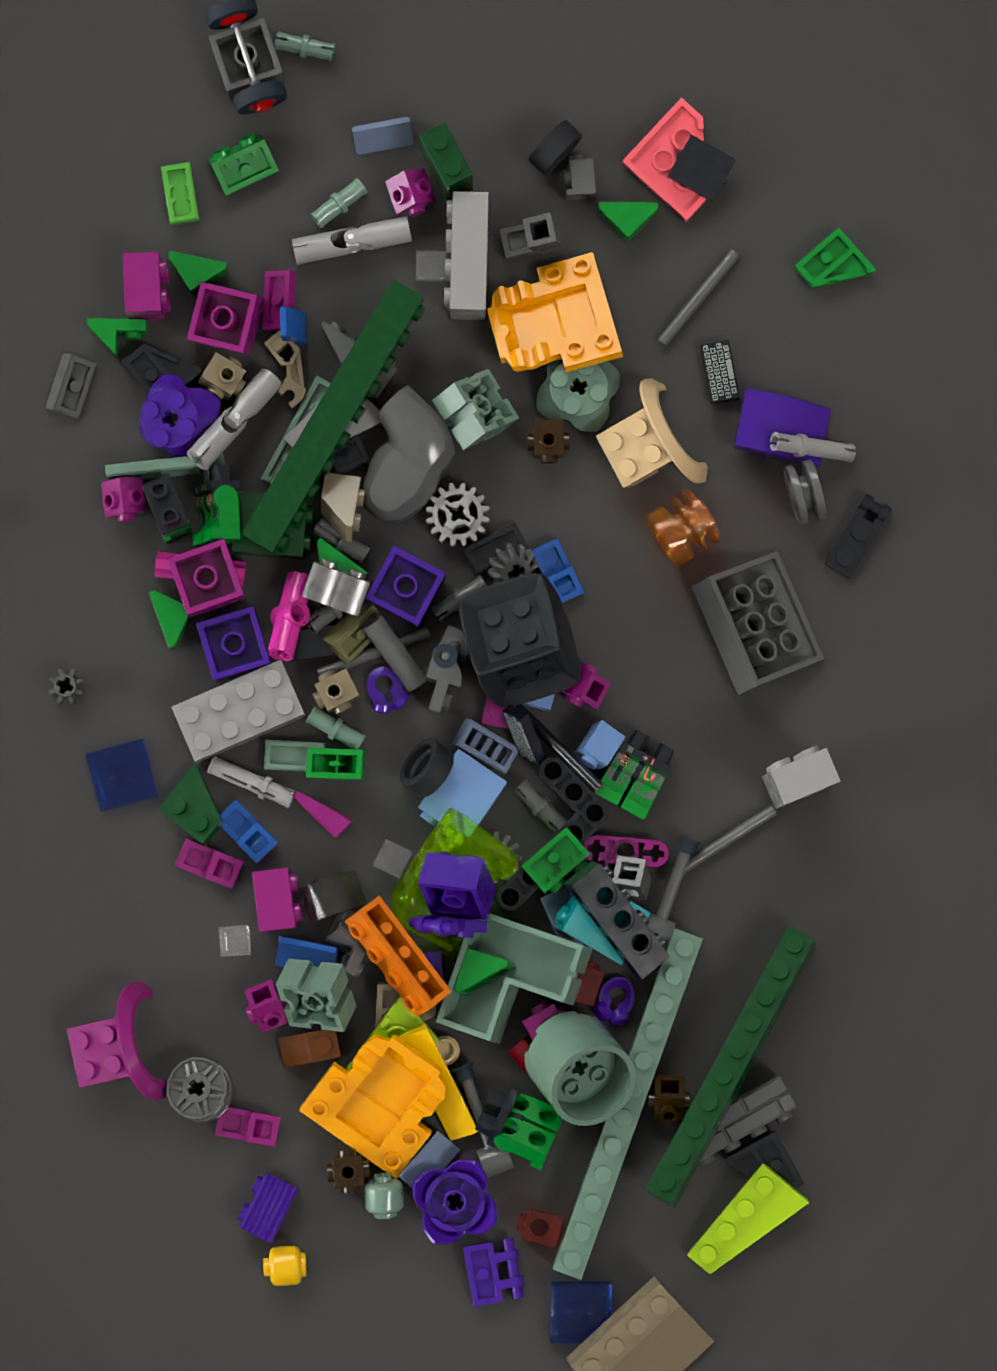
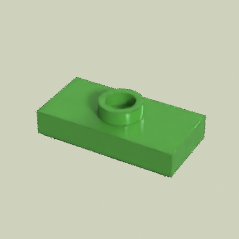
[161,162,200,226]

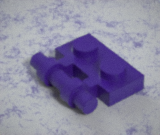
[409,914,488,938]
[463,1237,525,1307]

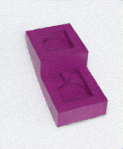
[174,838,243,889]
[215,1107,281,1147]

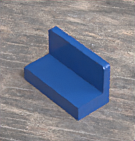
[275,936,339,967]

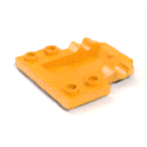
[487,252,623,373]
[299,1034,447,1179]

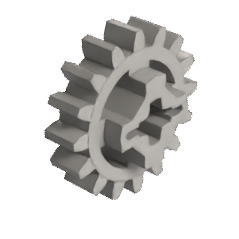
[426,483,490,547]

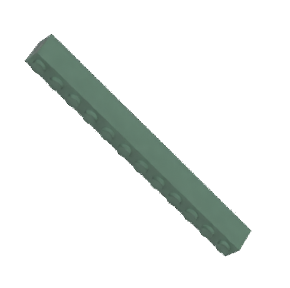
[552,928,703,1280]

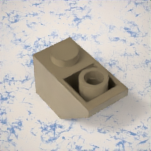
[321,473,365,542]

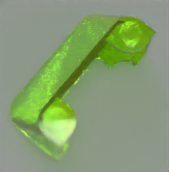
[391,808,519,953]

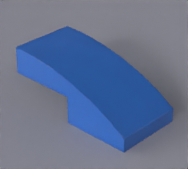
[280,307,308,346]
[531,537,584,603]
[220,799,278,863]

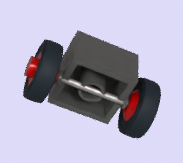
[204,0,287,115]

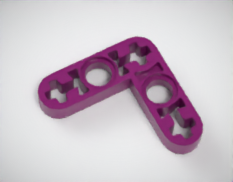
[583,835,669,867]

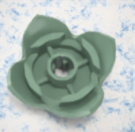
[536,359,620,432]

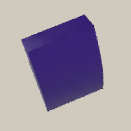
[734,388,831,467]

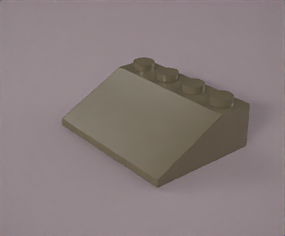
[566,1276,715,1371]

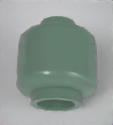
[364,1172,404,1219]

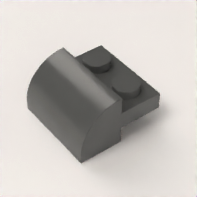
[426,648,462,716]

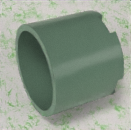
[524,1011,636,1126]

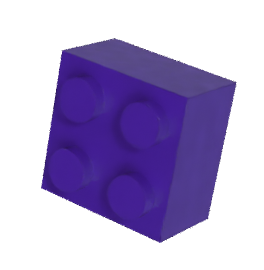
[366,546,446,629]
[196,606,272,683]
[418,852,496,920]

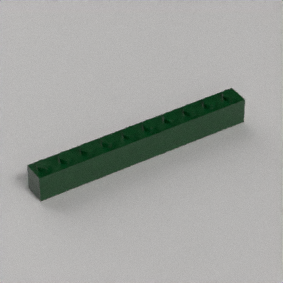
[242,279,426,555]
[646,926,816,1209]

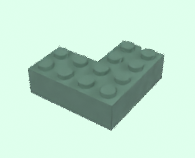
[436,914,593,1044]

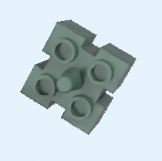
[432,369,519,450]
[276,959,357,1032]

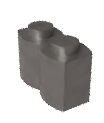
[302,558,370,616]

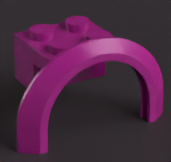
[66,981,168,1101]

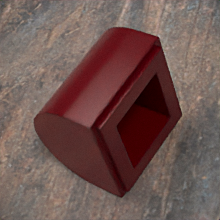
[508,1036,532,1075]

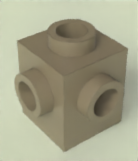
[197,352,246,401]
[312,669,360,715]

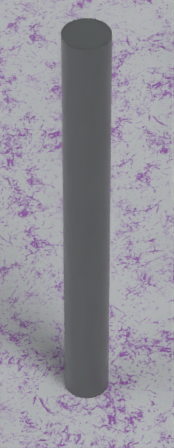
[657,249,740,347]
[317,626,431,676]
[671,805,777,874]

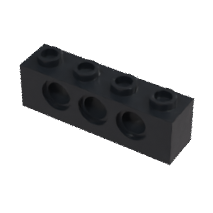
[564,861,670,979]

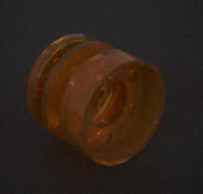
[645,489,721,568]

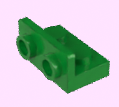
[208,133,279,196]
[521,827,590,894]

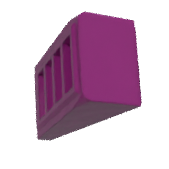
[294,791,353,838]

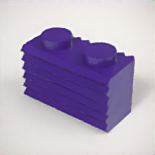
[237,1172,299,1244]

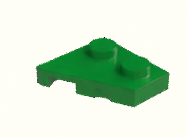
[794,227,876,289]

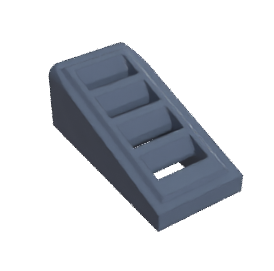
[452,718,518,774]

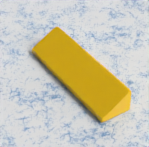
[398,1023,478,1141]

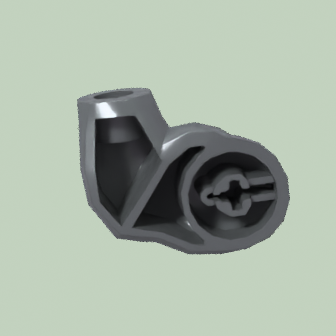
[362,385,455,523]

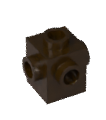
[528,419,569,464]
[648,1075,690,1123]
[327,1149,371,1193]

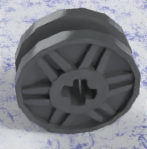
[784,459,827,526]
[166,1057,233,1122]

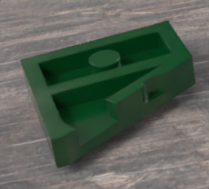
[159,764,224,846]

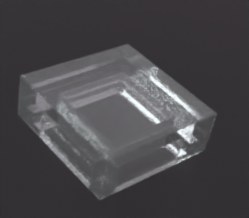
[416,251,446,282]
[373,839,413,879]
[219,925,251,957]

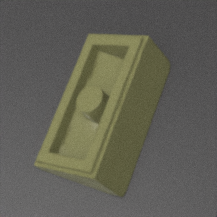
[323,600,381,665]

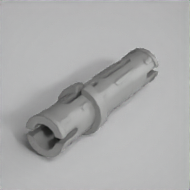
[770,432,856,463]
[207,756,296,808]

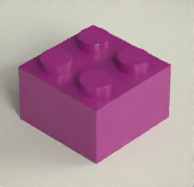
[123,252,171,322]
[187,282,264,356]
[167,539,245,618]
[252,867,303,932]

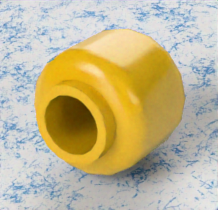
[263,1246,307,1286]

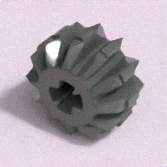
[488,543,539,584]

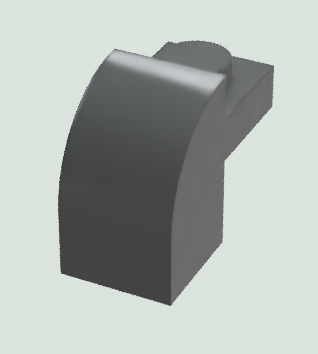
[500,212,561,260]
[325,909,371,980]

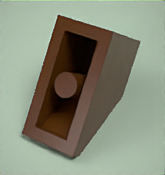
[278,1029,342,1068]

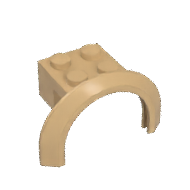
[596,378,708,488]

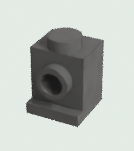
[564,155,596,201]
[612,855,652,900]

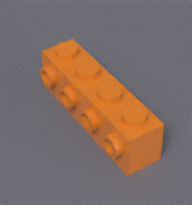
[345,895,451,1017]

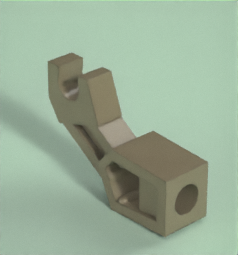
[264,330,307,410]

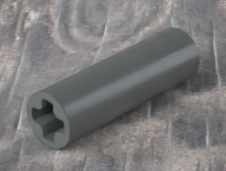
[363,615,427,692]

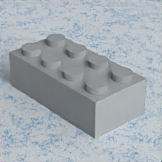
[444,191,489,320]
[171,660,306,763]
[762,745,841,809]

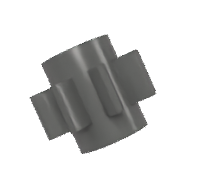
[48,669,85,704]

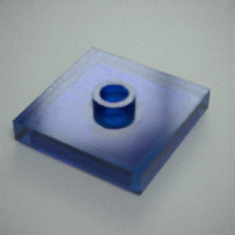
[86,739,159,812]
[549,1282,612,1343]

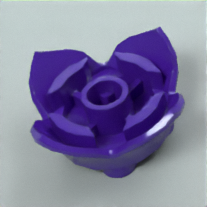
[139,374,221,457]
[413,1160,497,1245]

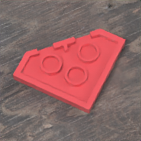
[622,97,707,222]

